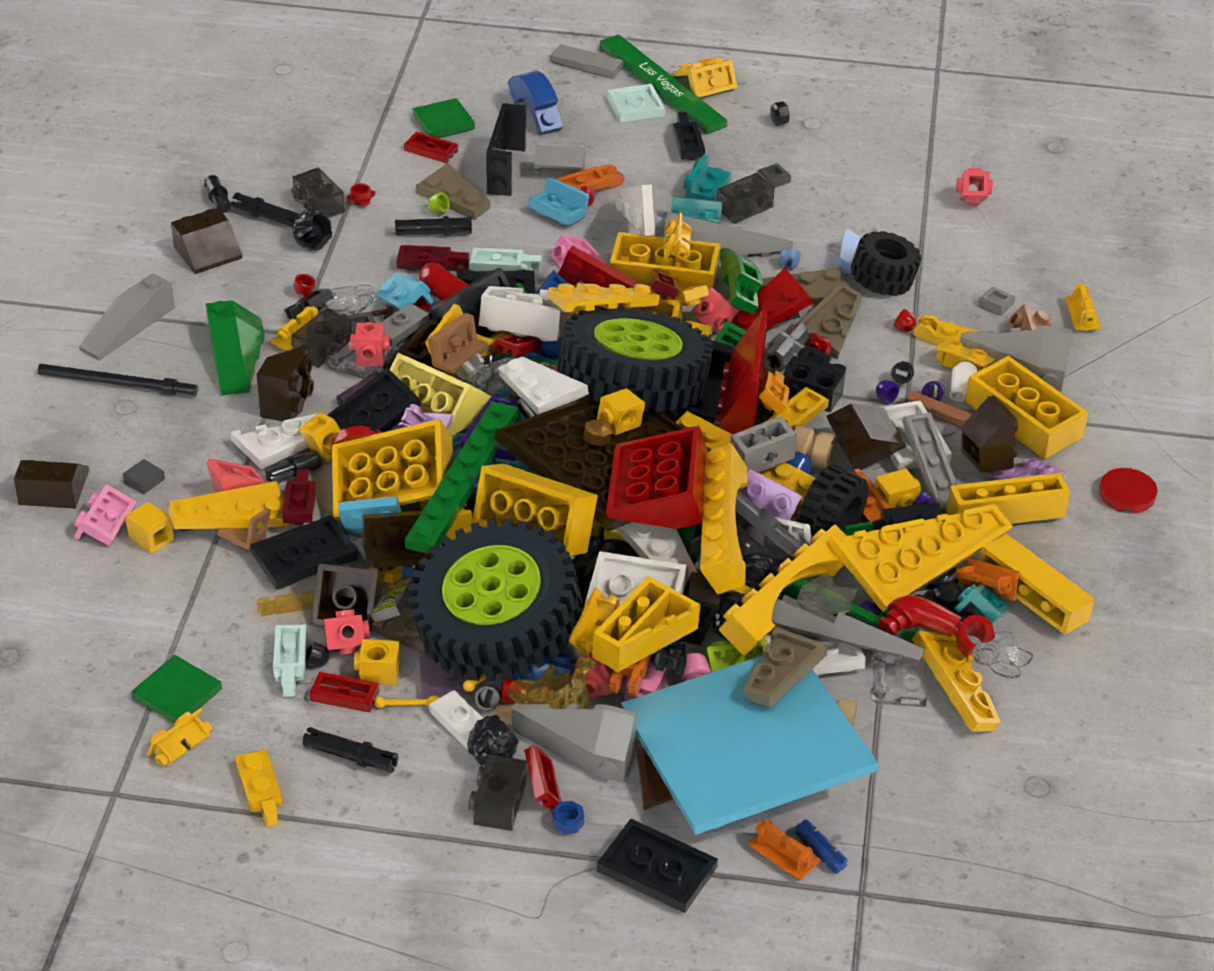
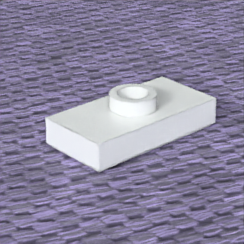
[429,690,483,749]

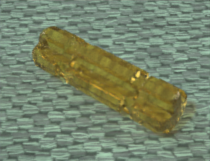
[257,591,315,616]

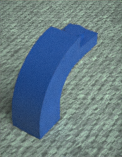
[507,71,564,135]

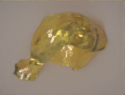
[507,657,596,709]

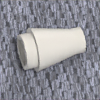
[949,362,978,402]

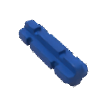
[795,820,848,873]

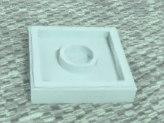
[607,84,666,123]

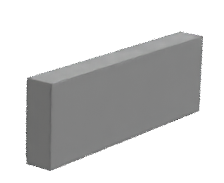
[551,44,623,78]

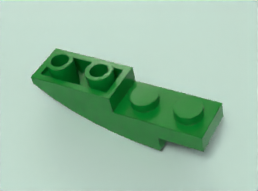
[720,248,763,315]

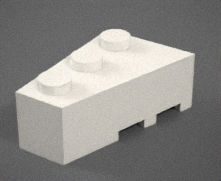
[479,286,572,342]

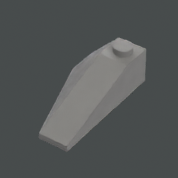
[79,273,175,361]
[960,326,1073,392]
[512,704,637,783]

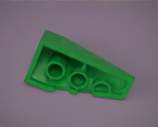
[205,300,265,396]

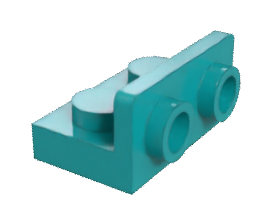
[683,154,731,201]
[670,196,722,224]
[954,584,1010,623]

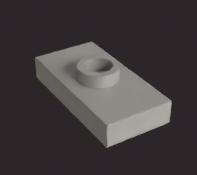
[381,303,430,347]

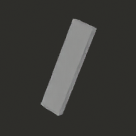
[902,413,957,514]

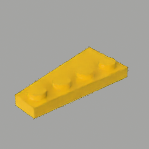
[548,284,659,312]
[168,481,289,529]
[912,631,1001,732]

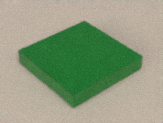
[412,98,475,138]
[131,655,222,723]

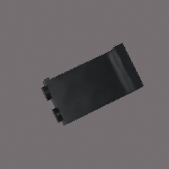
[486,103,526,196]
[662,339,735,425]

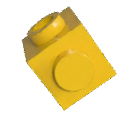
[875,468,921,508]
[125,502,174,554]

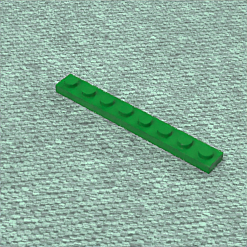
[405,402,518,554]

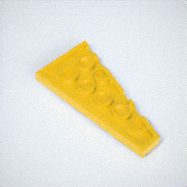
[827,504,1013,613]

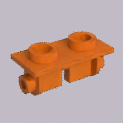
[956,558,1020,601]
[748,820,821,881]

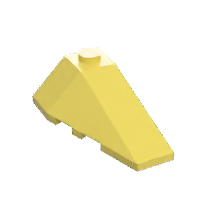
[390,353,491,436]

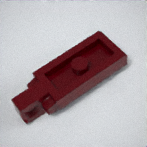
[396,245,470,272]
[648,268,680,300]
[282,469,317,525]

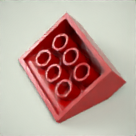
[715,310,768,435]
[606,426,709,529]

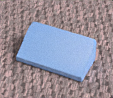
[838,229,861,275]

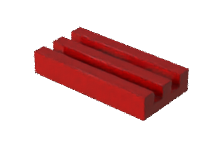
[404,131,458,163]
[493,334,543,357]
[309,671,380,713]
[524,745,562,812]

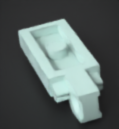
[469,248,542,274]
[273,624,307,697]

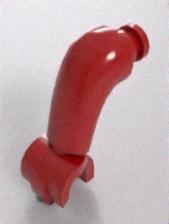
[419,262,468,301]
[878,595,995,658]

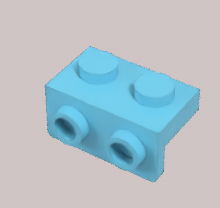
[528,177,589,226]
[375,272,435,311]
[338,496,405,535]

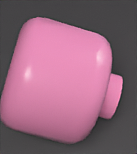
[680,653,711,682]

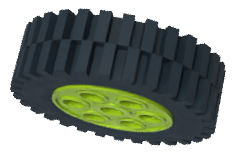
[558,306,713,412]
[408,519,582,682]

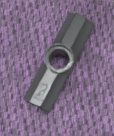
[764,323,809,373]
[735,491,803,562]

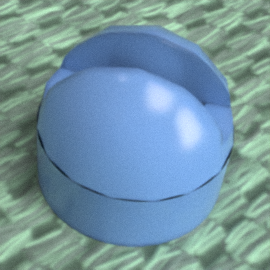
[779,248,801,270]

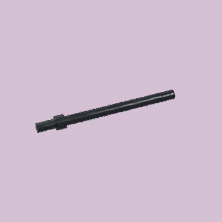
[38,363,198,396]

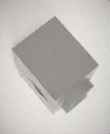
[730,416,796,473]

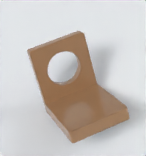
[217,508,271,550]

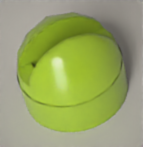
[428,192,450,214]

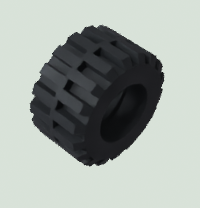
[850,231,922,296]
[799,465,869,536]

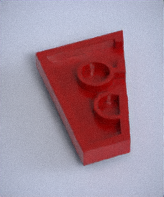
[558,245,641,288]
[731,268,813,331]

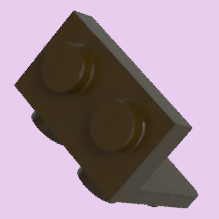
[362,511,431,571]

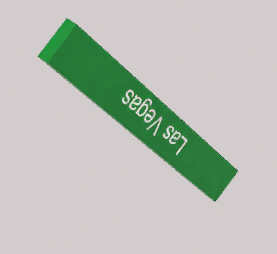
[600,34,727,134]

